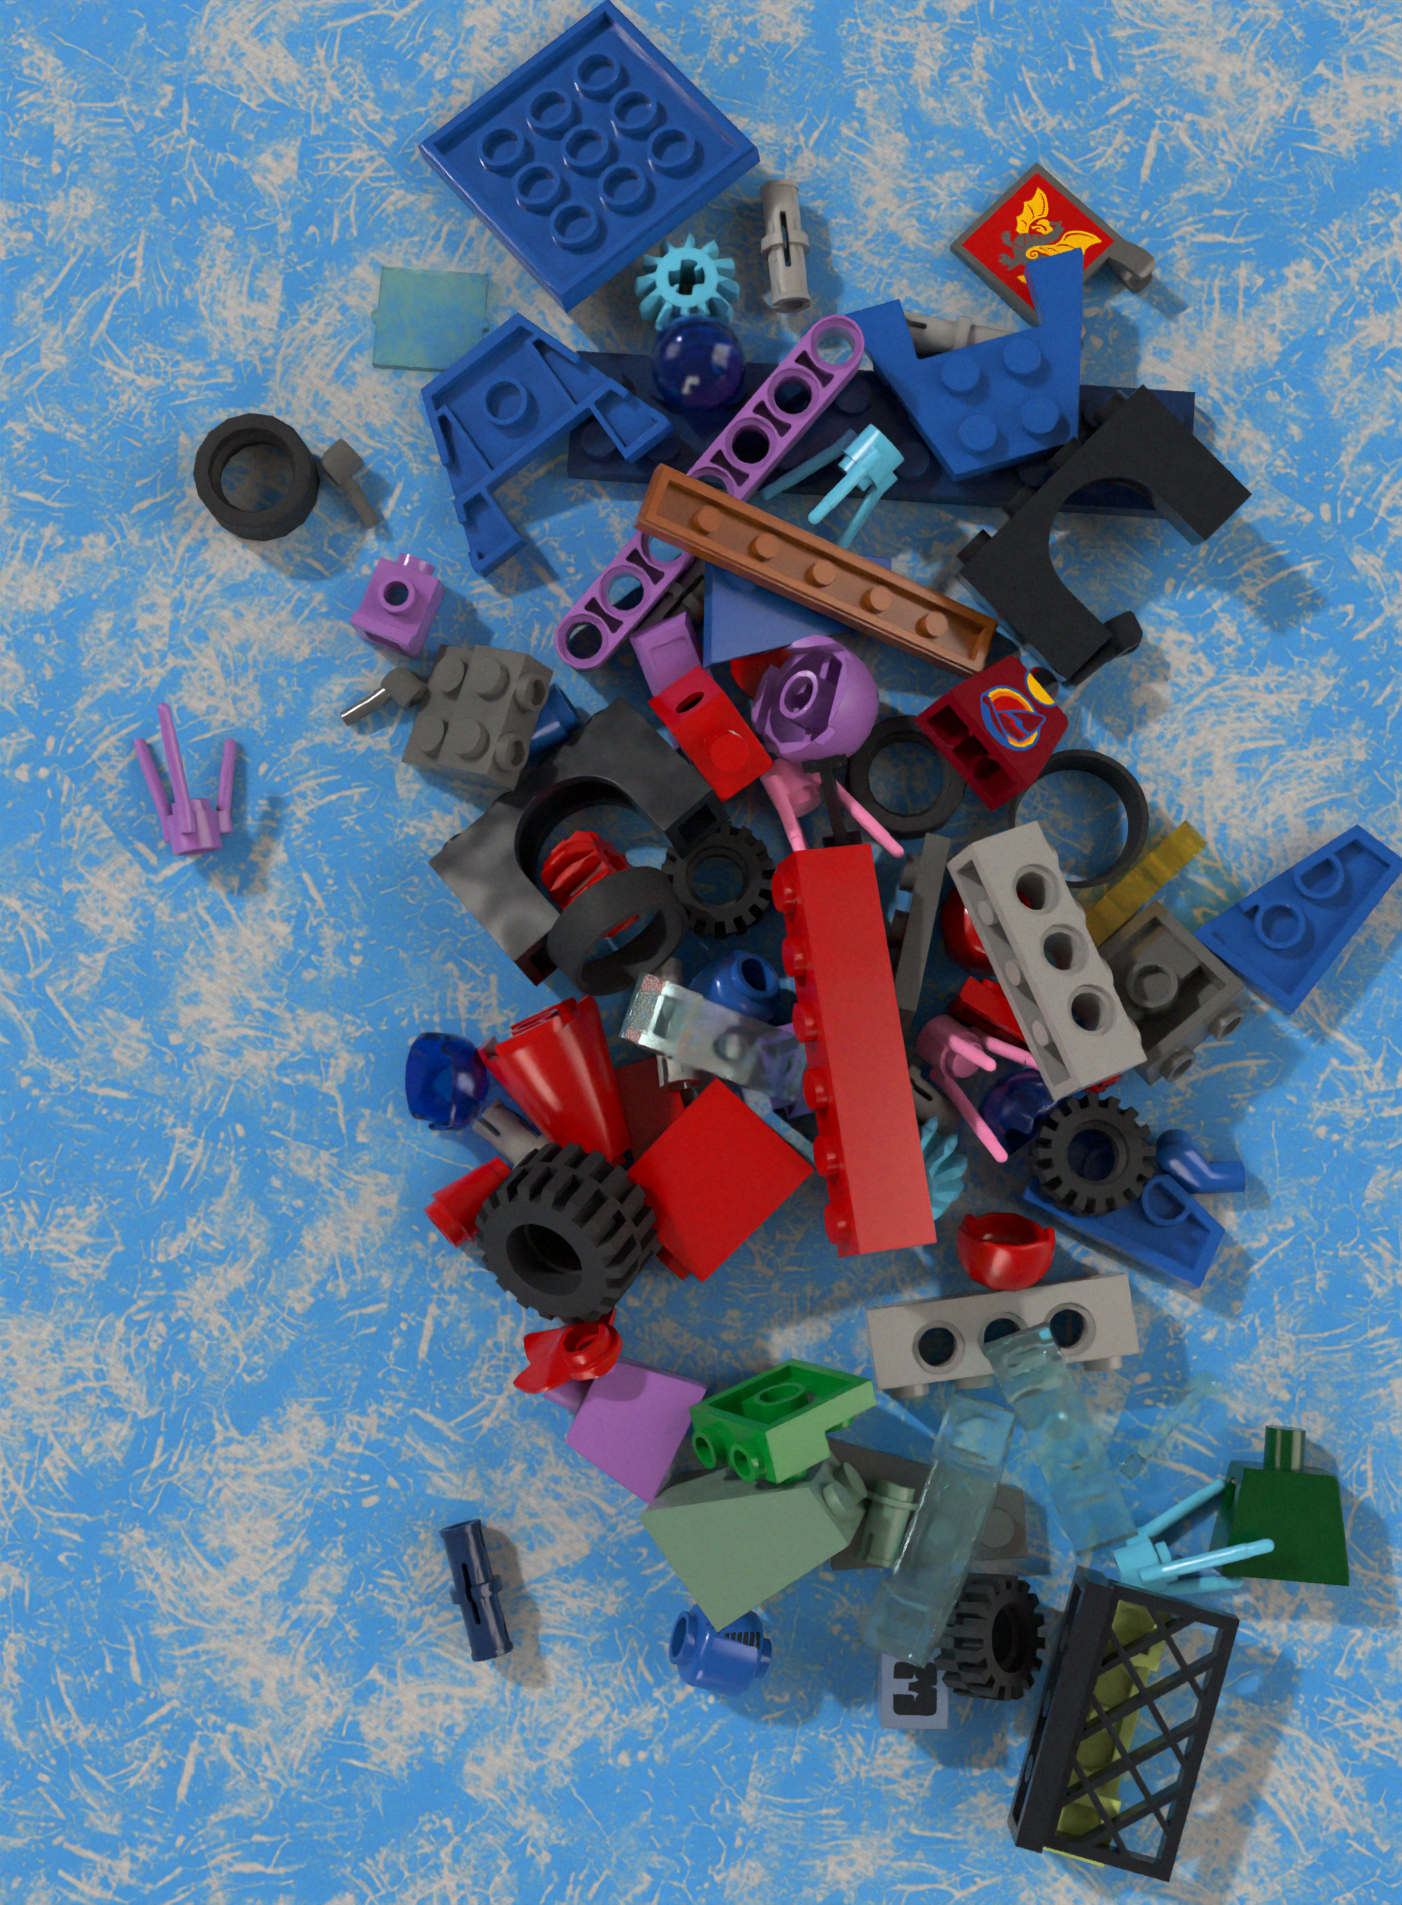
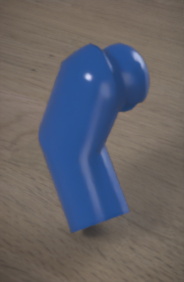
[1156,1129,1246,1194]

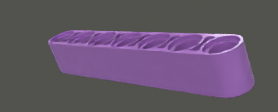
[554,314,865,672]

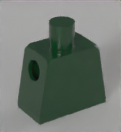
[1208,1425,1350,1586]

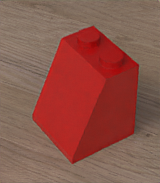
[627,1077,815,1283]

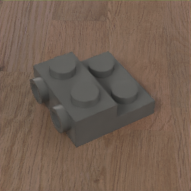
[401,644,554,791]
[1097,900,1247,1086]

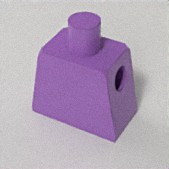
[543,1356,707,1504]

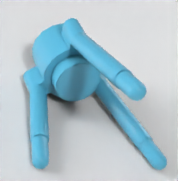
[759,423,905,550]
[1112,1479,1275,1596]

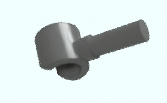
[322,439,380,529]
[340,667,427,726]

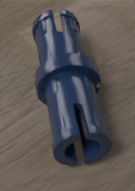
[439,1519,514,1662]

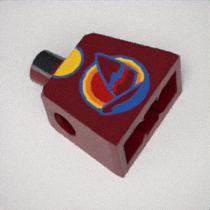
[913,656,1069,812]

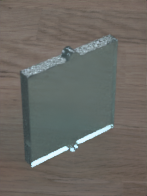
[371,266,491,373]

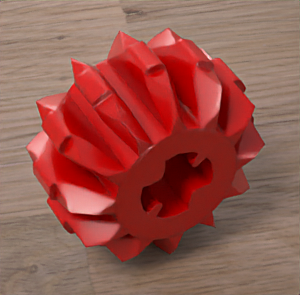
[541,830,640,939]

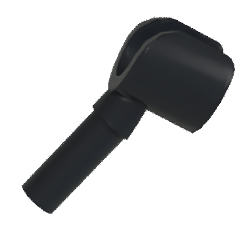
[1068,611,1143,688]

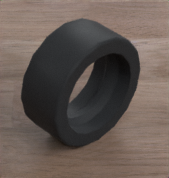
[193,413,320,541]
[845,715,967,841]

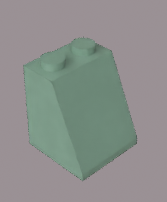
[639,1450,869,1632]

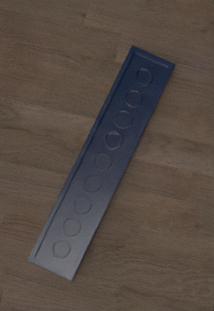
[567,351,1195,519]

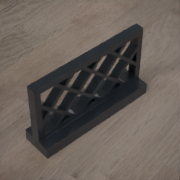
[1007,1565,1240,1882]

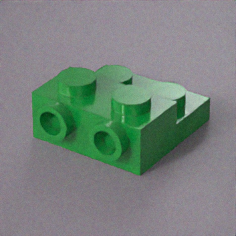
[689,1358,877,1485]

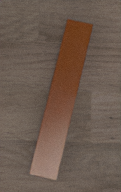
[633,463,999,680]

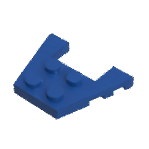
[845,247,1084,482]
[421,312,676,578]

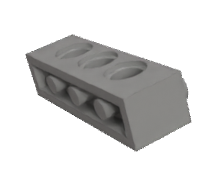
[946,820,1147,1102]
[863,1271,1140,1399]

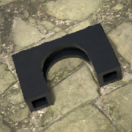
[953,384,1252,682]
[428,696,730,987]

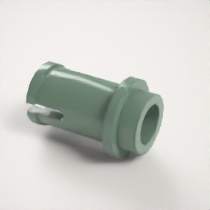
[856,1478,918,1569]

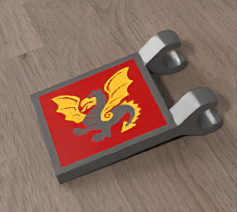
[950,163,1156,349]

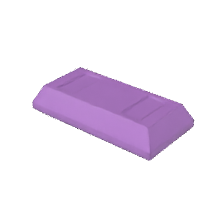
[628,611,715,751]

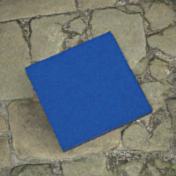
[418,0,760,313]

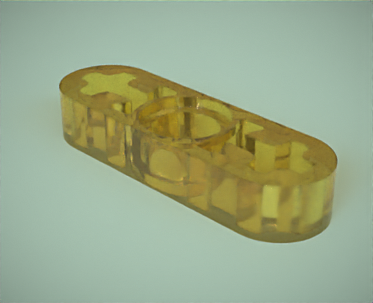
[1085,819,1208,948]

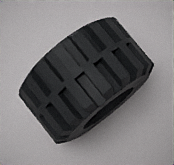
[475,1142,658,1325]

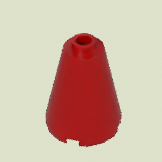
[477,993,632,1167]

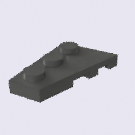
[887,833,951,1041]
[826,1436,1028,1571]

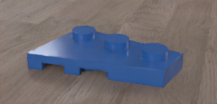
[703,554,892,669]
[1192,824,1402,1015]
[1019,1090,1225,1290]

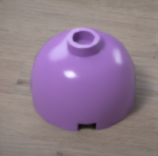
[751,635,879,765]

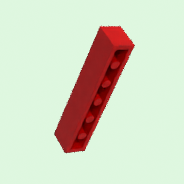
[772,843,937,1258]

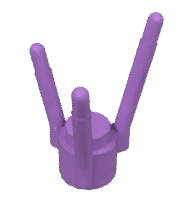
[134,703,237,856]

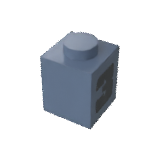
[877,1622,949,1730]

